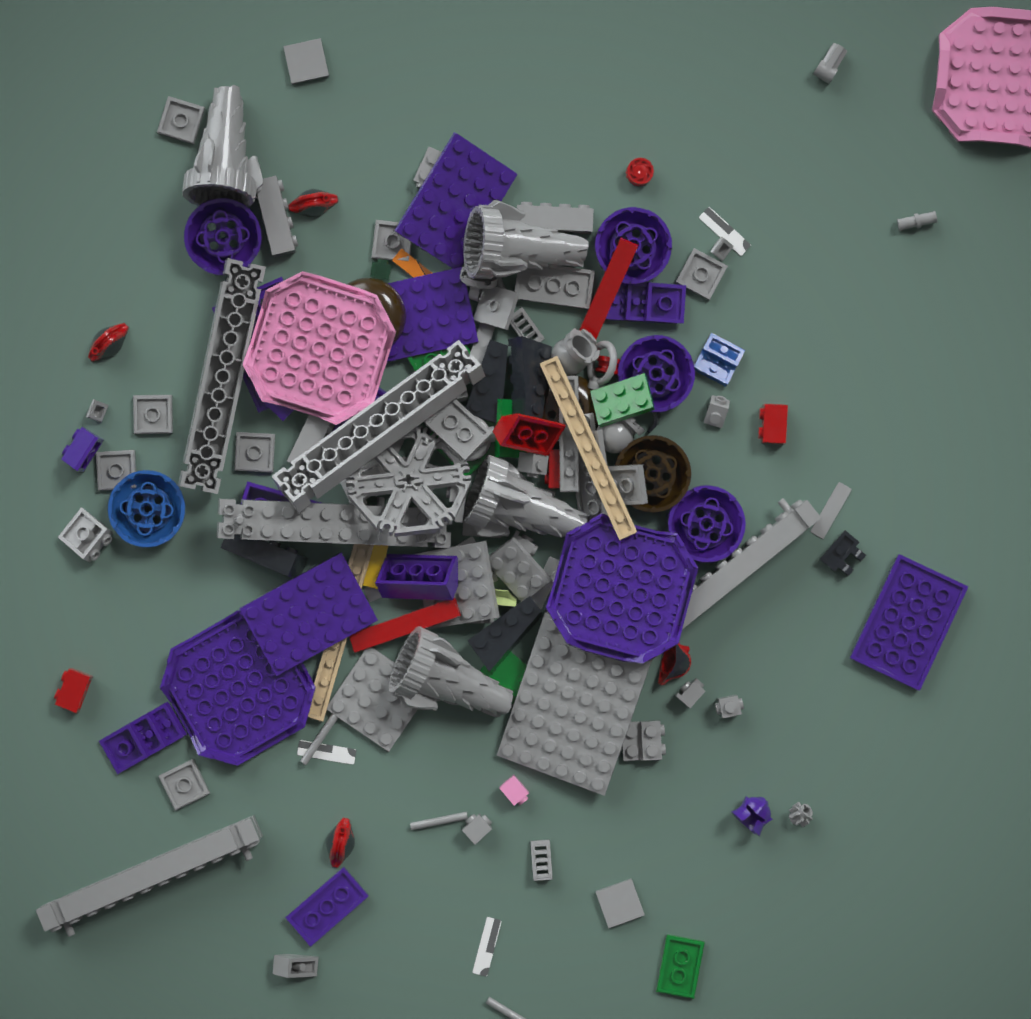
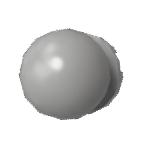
[551,328,600,375]
[597,418,645,453]

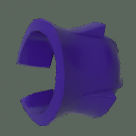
[731,796,773,837]

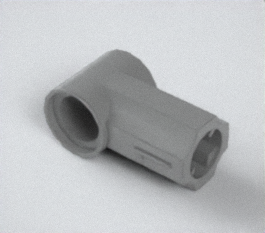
[813,43,847,84]

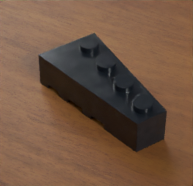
[508,336,552,419]
[466,339,508,423]
[221,534,308,578]
[468,596,543,674]

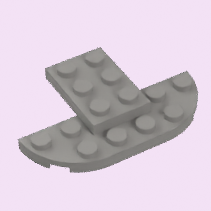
[576,429,648,522]

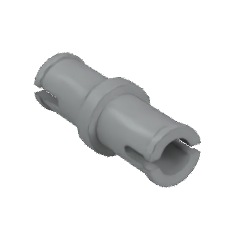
[897,211,937,231]

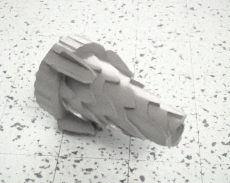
[182,85,263,207]
[463,200,589,279]
[463,455,589,538]
[389,626,513,717]

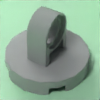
[460,266,498,302]

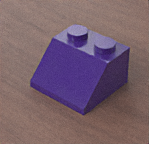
[61,427,104,472]

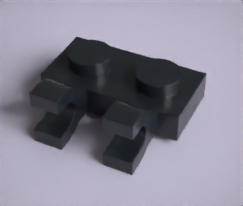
[820,530,866,576]

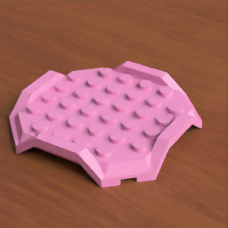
[932,7,1031,148]
[243,271,396,425]

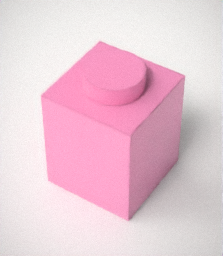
[499,775,529,806]

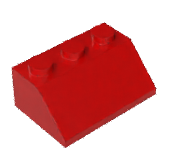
[493,413,566,456]

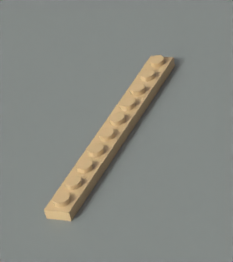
[540,356,637,541]
[308,544,374,721]

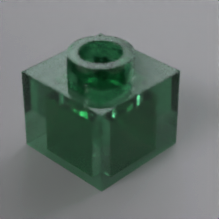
[370,259,393,280]

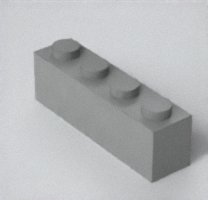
[257,176,298,257]
[517,202,594,234]
[287,415,335,463]

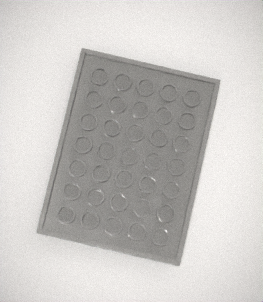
[497,612,652,796]

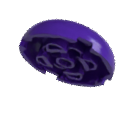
[184,198,262,275]
[595,207,672,284]
[618,335,695,412]
[668,485,746,563]

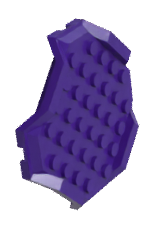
[546,513,698,665]
[160,610,316,766]

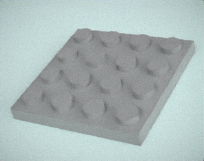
[415,541,500,629]
[327,647,418,752]

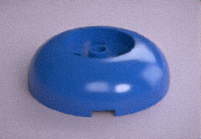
[108,470,186,547]

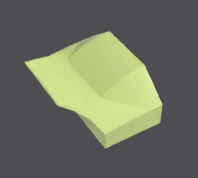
[495,589,517,607]

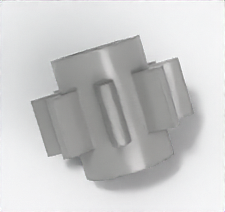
[789,802,813,827]

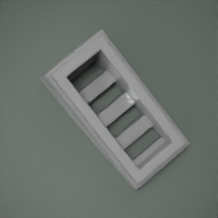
[510,307,545,342]
[531,839,553,881]

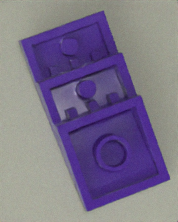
[606,282,686,324]
[99,702,187,774]

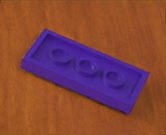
[285,867,369,947]

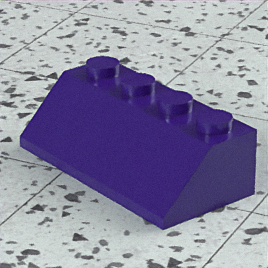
[375,554,458,600]

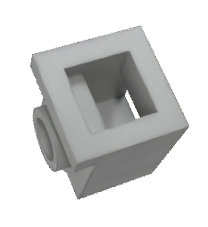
[513,530,538,556]
[675,678,705,708]

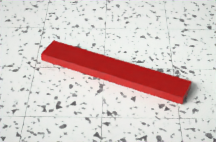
[579,238,639,339]
[349,598,461,653]

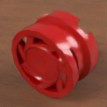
[626,158,654,186]
[595,356,621,376]

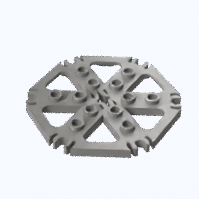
[346,426,471,537]

